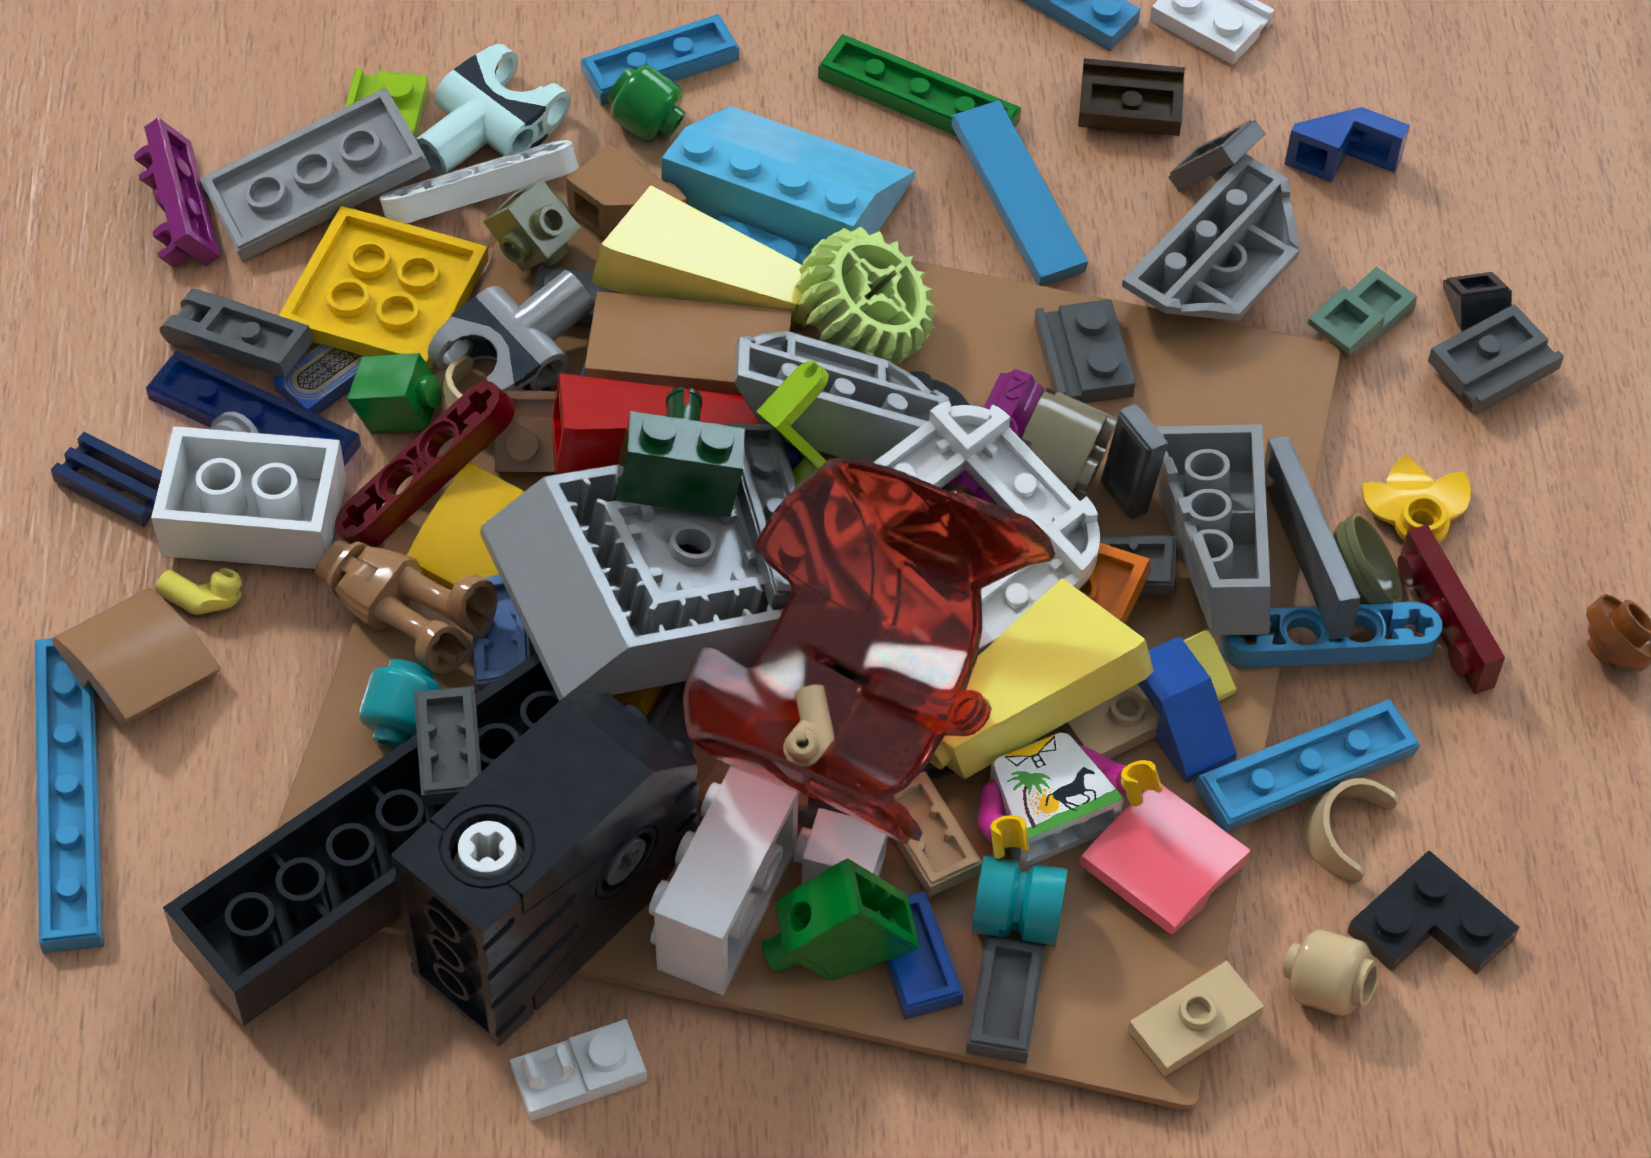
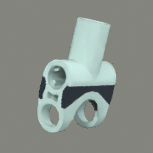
[416,44,571,176]

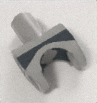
[428,270,595,391]

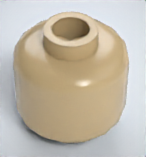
[1283,929,1379,1016]

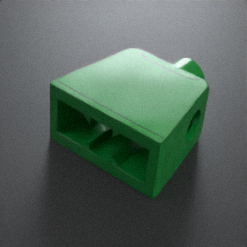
[762,858,920,979]

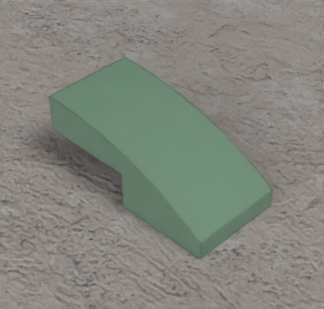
[1308,266,1417,354]

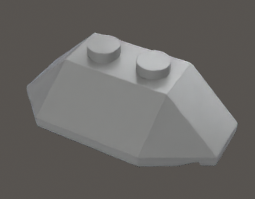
[1122,153,1300,321]
[734,331,949,465]

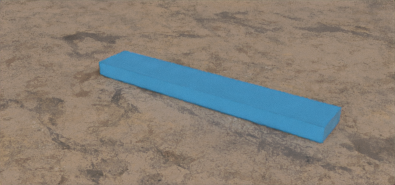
[35,638,104,953]

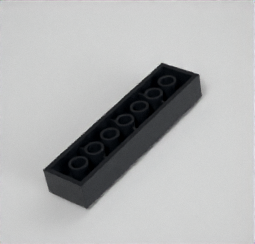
[163,653,559,1026]

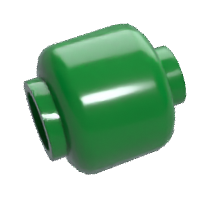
[607,65,686,142]

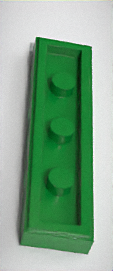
[818,34,1021,136]

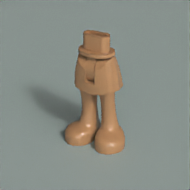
[315,540,498,674]

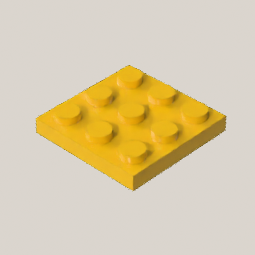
[278,206,489,370]

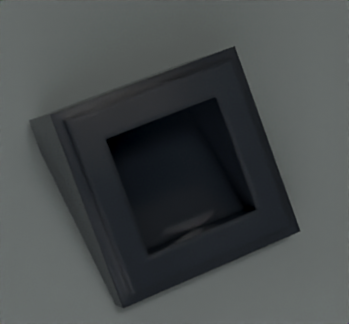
[1443,272,1512,332]

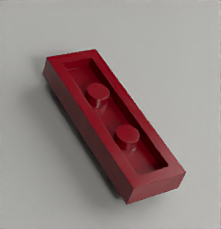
[1397,524,1505,695]

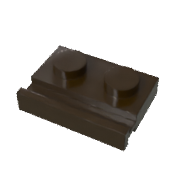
[1078,58,1185,136]

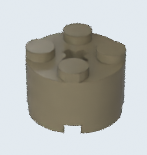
[1022,388,1118,501]

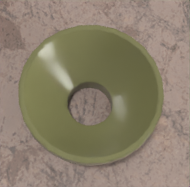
[1333,513,1405,604]

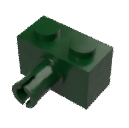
[616,387,745,517]

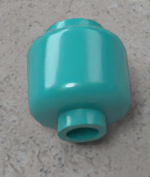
[359,659,442,749]

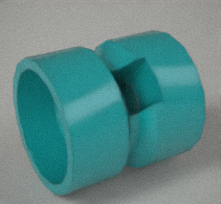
[972,855,1068,947]

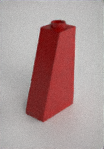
[551,373,760,475]

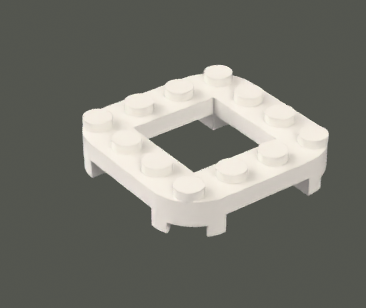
[821,401,1100,675]

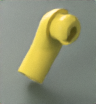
[155,568,242,615]

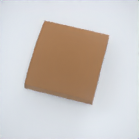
[52,588,221,728]

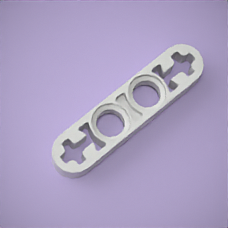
[380,140,579,223]

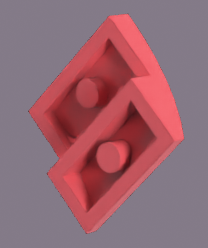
[1078,784,1251,935]

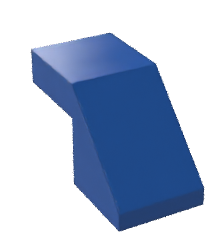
[1284,107,1410,182]
[1138,636,1237,783]

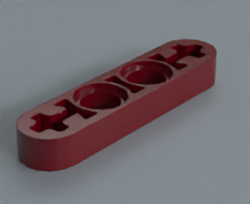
[335,381,515,547]

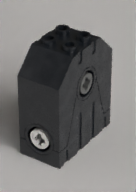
[391,693,699,1047]

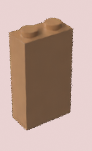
[584,291,801,396]

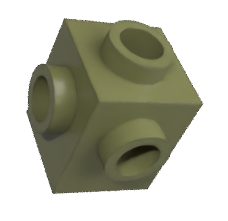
[483,178,581,272]

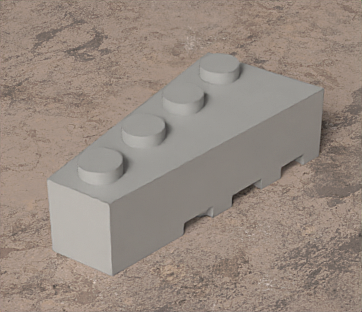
[1155,424,1271,635]

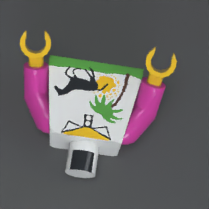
[977,732,1162,869]

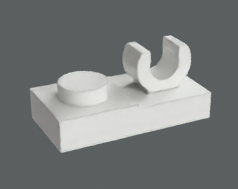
[510,1019,647,1122]

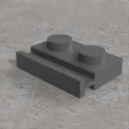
[1034,299,1135,403]
[1428,304,1564,414]

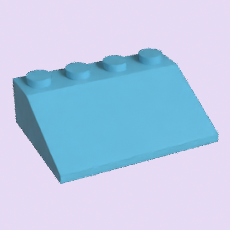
[661,106,915,249]

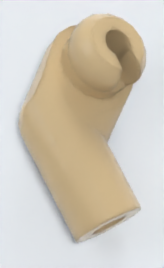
[783,685,834,767]

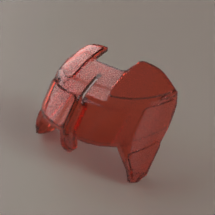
[683,458,1055,844]

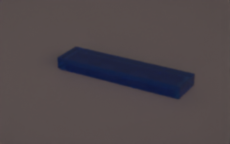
[146,350,361,467]

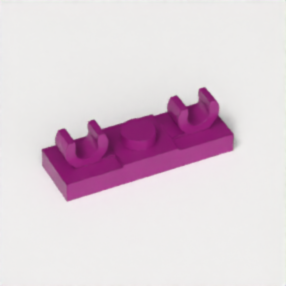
[134,117,220,267]

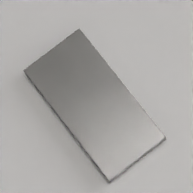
[200,88,431,262]

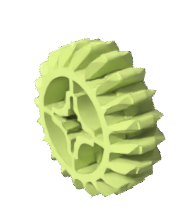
[795,227,937,365]

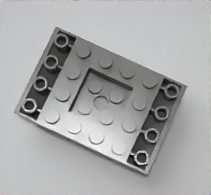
[480,465,883,701]

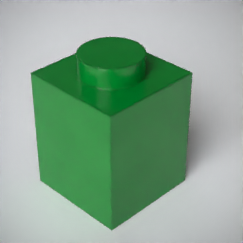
[347,353,442,433]

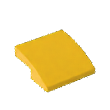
[407,462,525,589]

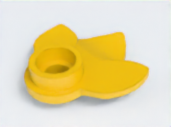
[1362,455,1471,543]

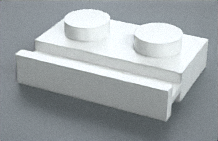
[1150,0,1274,66]

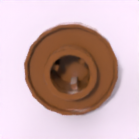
[1586,594,1651,671]

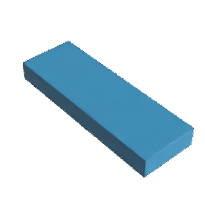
[580,14,739,106]

